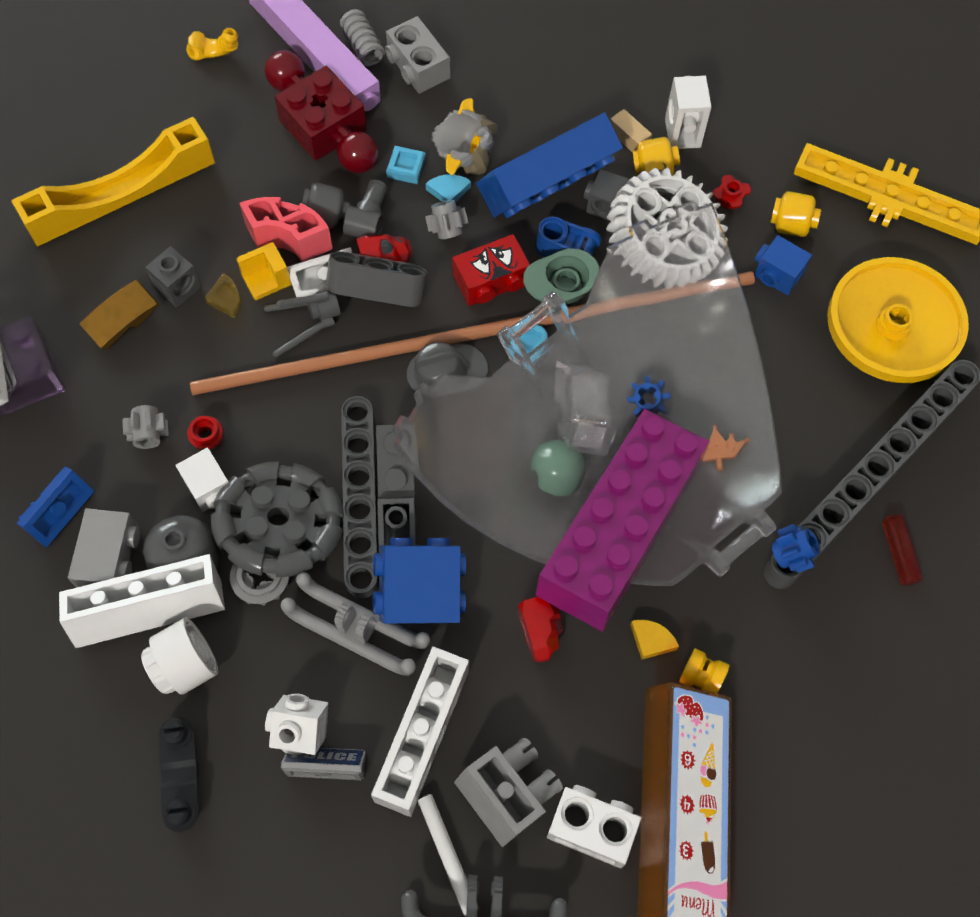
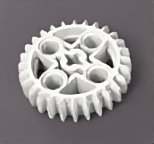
[606,168,728,289]

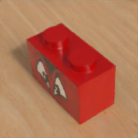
[452,234,530,306]

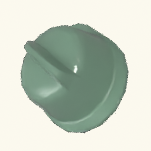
[523,248,600,304]

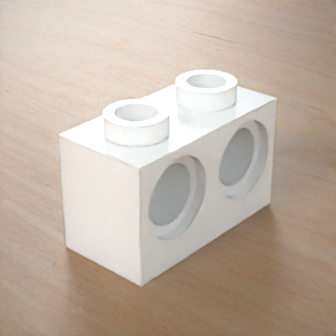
[546,785,641,869]

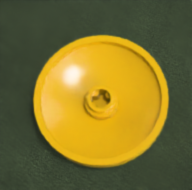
[827,257,969,383]

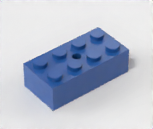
[476,112,623,219]

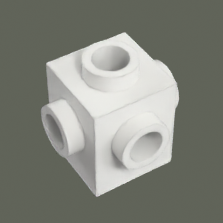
[265,694,329,755]

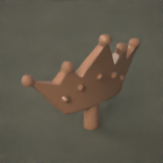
[703,425,750,471]

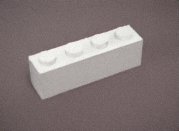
[59,554,225,648]

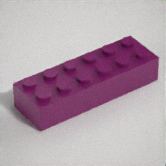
[536,409,710,632]

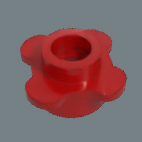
[713,175,751,209]

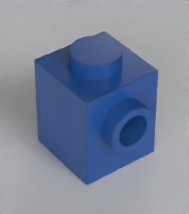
[754,235,812,296]

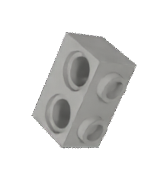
[384,16,450,94]

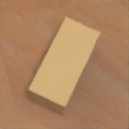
[610,109,652,153]

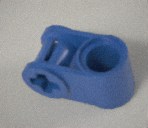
[535,216,602,258]

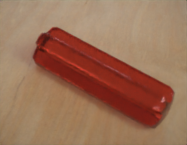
[882,515,923,586]

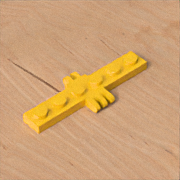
[793,143,980,245]

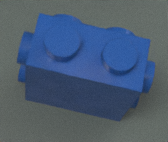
[372,538,466,624]

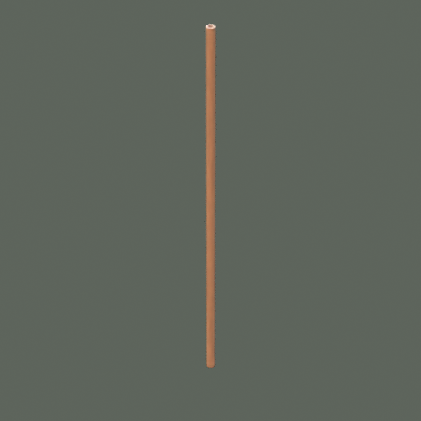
[190,271,755,395]

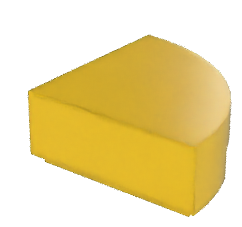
[630,620,679,659]

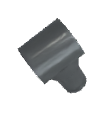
[343,180,387,238]

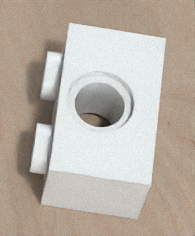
[665,76,711,149]

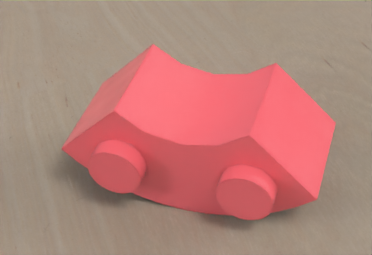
[239,197,333,262]

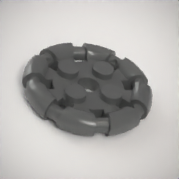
[211,461,344,577]

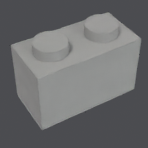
[68,508,140,588]

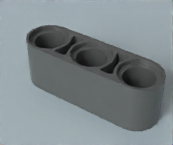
[325,251,427,307]

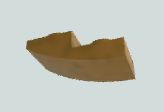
[79,280,160,350]

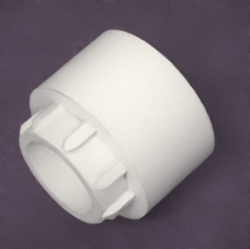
[141,617,219,695]

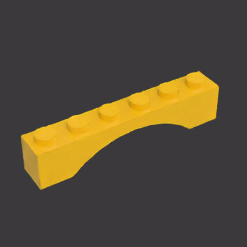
[11,116,215,247]

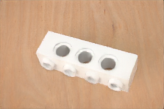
[371,647,469,817]

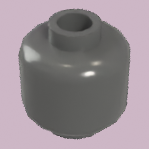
[301,183,350,229]

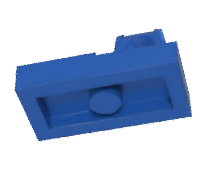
[16,467,95,548]

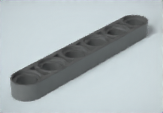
[341,396,379,599]

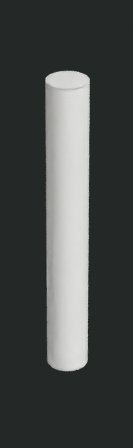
[418,794,479,916]

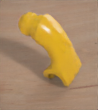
[186,28,238,60]

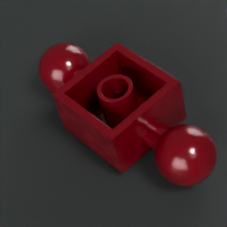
[264,50,379,174]

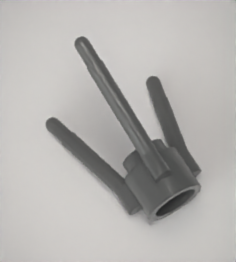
[264,291,340,357]

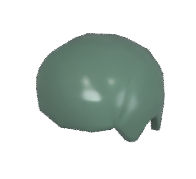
[531,440,586,496]

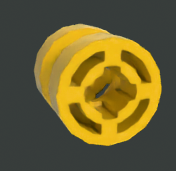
[679,648,730,697]

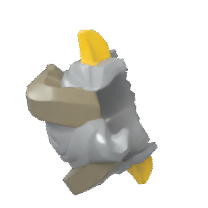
[431,98,498,176]

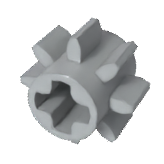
[425,200,468,239]
[122,405,169,449]

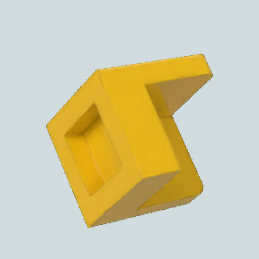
[237,242,291,300]

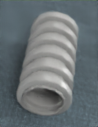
[340,9,385,67]

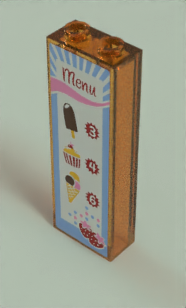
[637,682,732,917]

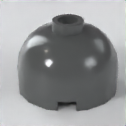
[143,515,220,570]

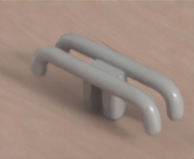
[281,572,430,676]

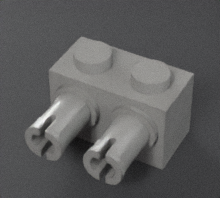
[454,737,563,847]

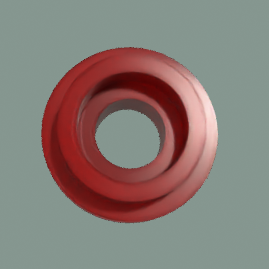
[187,416,224,450]

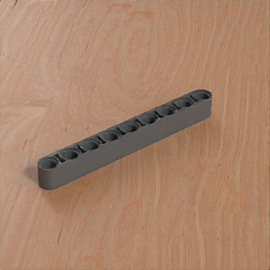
[763,360,980,589]

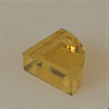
[205,273,240,318]

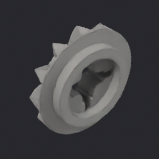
[230,554,289,606]

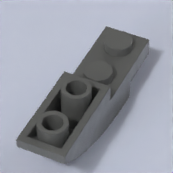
[376,424,416,553]

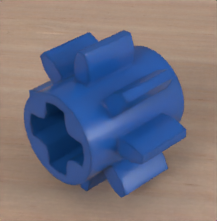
[627,376,672,417]
[772,524,820,573]

